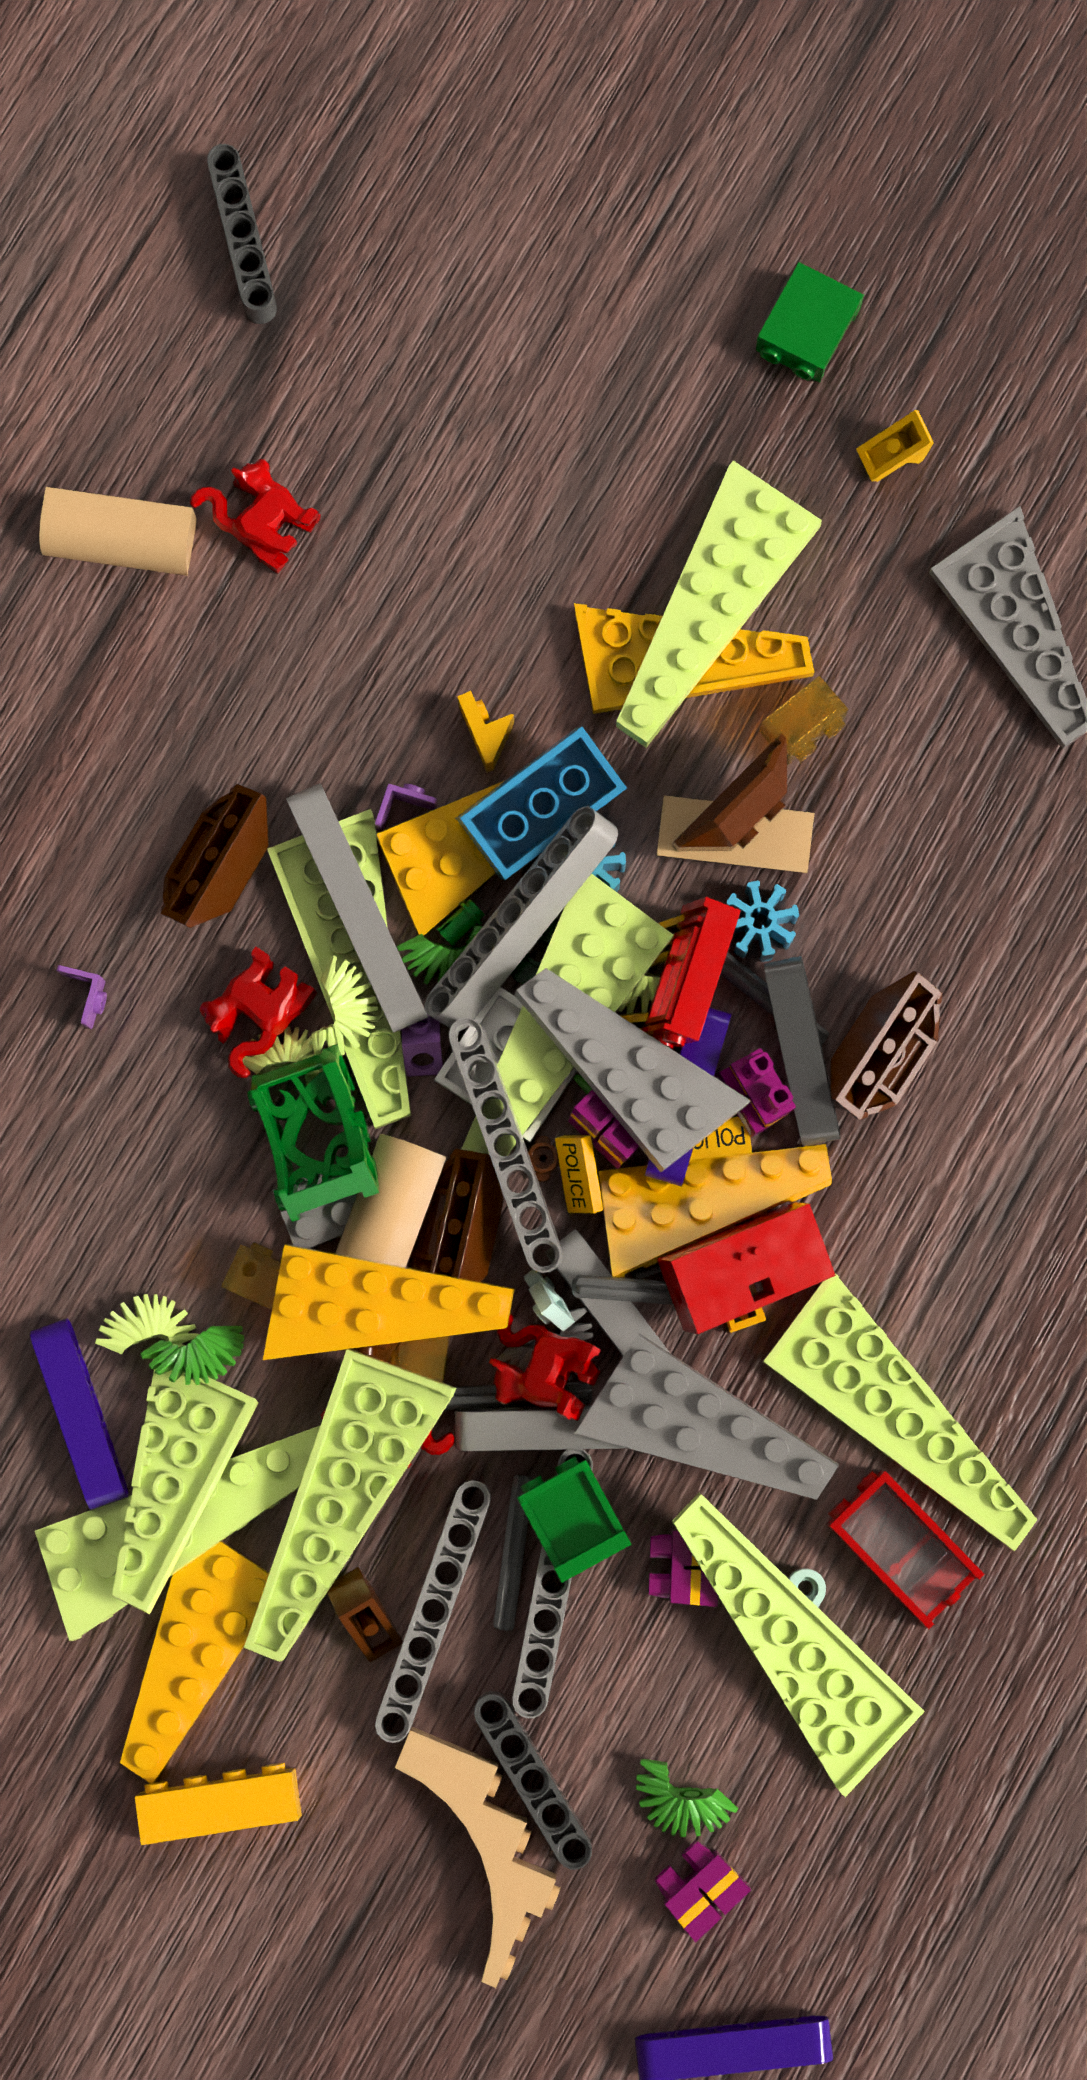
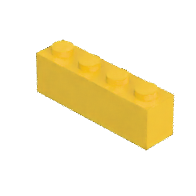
[135,1763,302,1845]

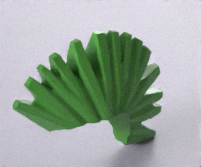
[397,925,483,984]
[140,1326,244,1385]
[636,1759,739,1838]

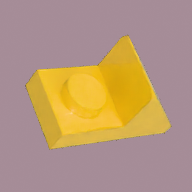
[856,410,934,482]
[457,691,514,773]

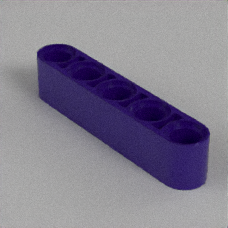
[645,1008,731,1187]
[30,1318,129,1510]
[634,2015,833,2080]

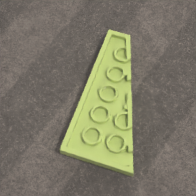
[112,1369,259,1615]

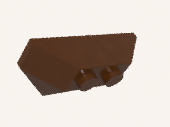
[672,733,787,852]
[161,784,269,928]
[831,971,942,1120]
[409,1149,504,1282]

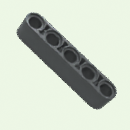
[207,144,277,324]
[764,956,841,1147]
[474,1691,592,1870]

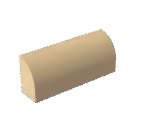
[39,487,197,576]
[657,796,814,873]
[335,1134,446,1267]

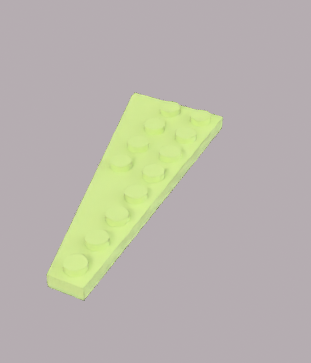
[616,461,822,748]
[267,809,411,1129]
[461,873,674,1156]
[763,1273,1038,1551]
[244,1349,456,1662]
[35,1426,320,1641]
[672,1493,925,1797]

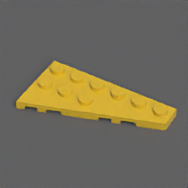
[574,603,814,714]
[376,780,505,936]
[599,1144,832,1278]
[263,1244,514,1360]
[120,1541,269,1784]

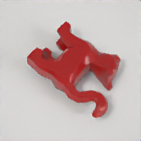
[190,459,321,574]
[200,946,317,1078]
[489,1314,601,1421]

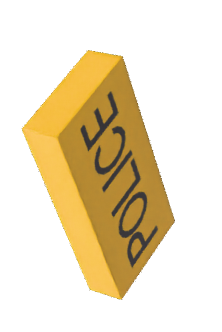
[690,1117,752,1160]
[555,1135,603,1213]

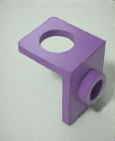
[375,783,438,832]
[56,965,107,1029]
[402,1014,443,1076]

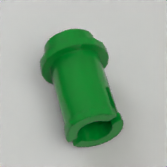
[437,899,485,947]

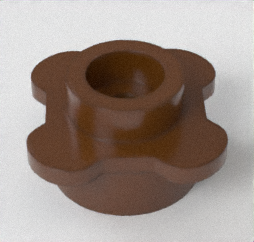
[528,1136,560,1182]

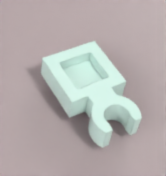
[524,1269,575,1332]

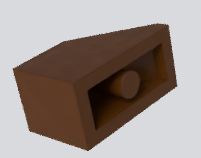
[327,1567,403,1663]

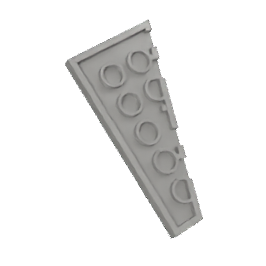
[929,506,1087,749]
[514,968,751,1172]
[574,1333,839,1500]

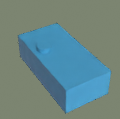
[456,727,627,880]

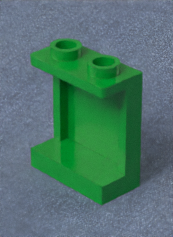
[756,262,864,382]
[517,1457,632,1583]

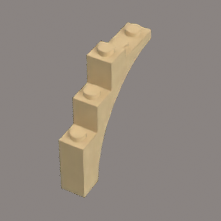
[395,1727,561,1988]

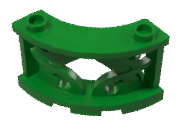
[247,1044,379,1222]

